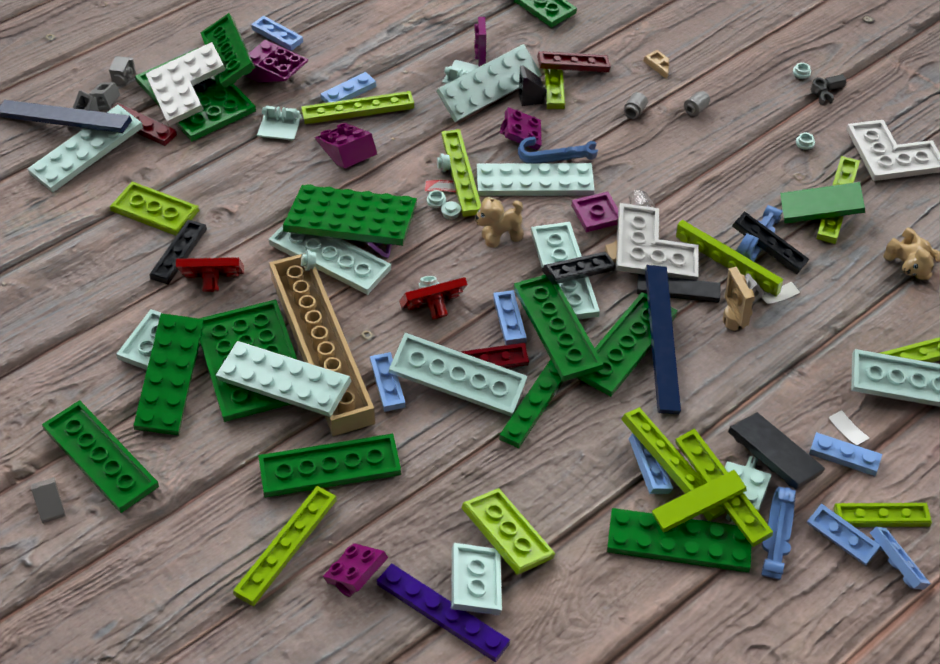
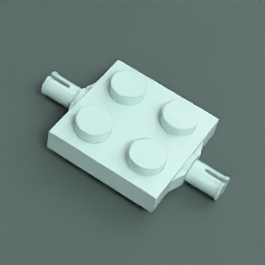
[725,456,772,522]

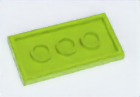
[110,181,199,236]
[461,488,555,575]

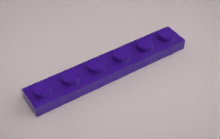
[377,563,510,663]

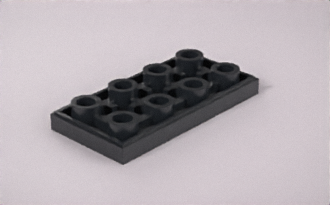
[728,412,825,490]

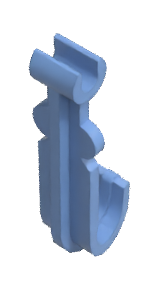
[518,137,598,163]
[736,205,783,262]
[761,487,796,580]

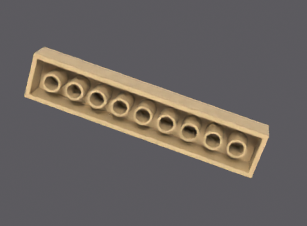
[269,253,375,436]

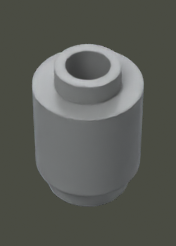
[684,91,710,116]
[624,92,648,119]

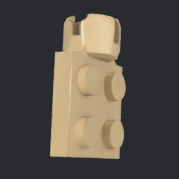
[723,267,755,331]

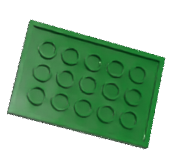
[135,48,256,141]
[283,184,417,246]
[200,299,297,422]

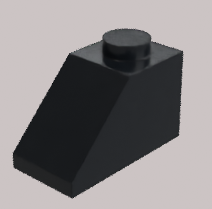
[518,66,547,106]

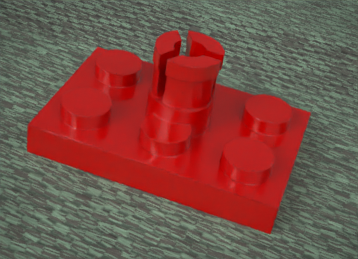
[176,257,244,292]
[399,277,468,320]

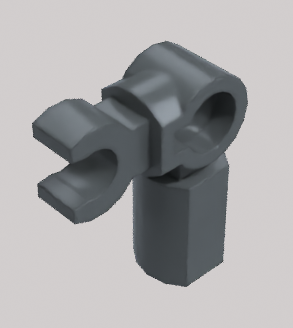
[811,74,846,105]

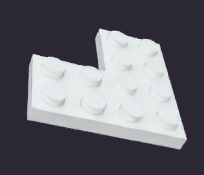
[146,42,226,126]
[846,120,940,181]
[616,203,699,280]

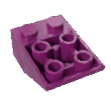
[245,40,308,82]
[315,123,378,169]

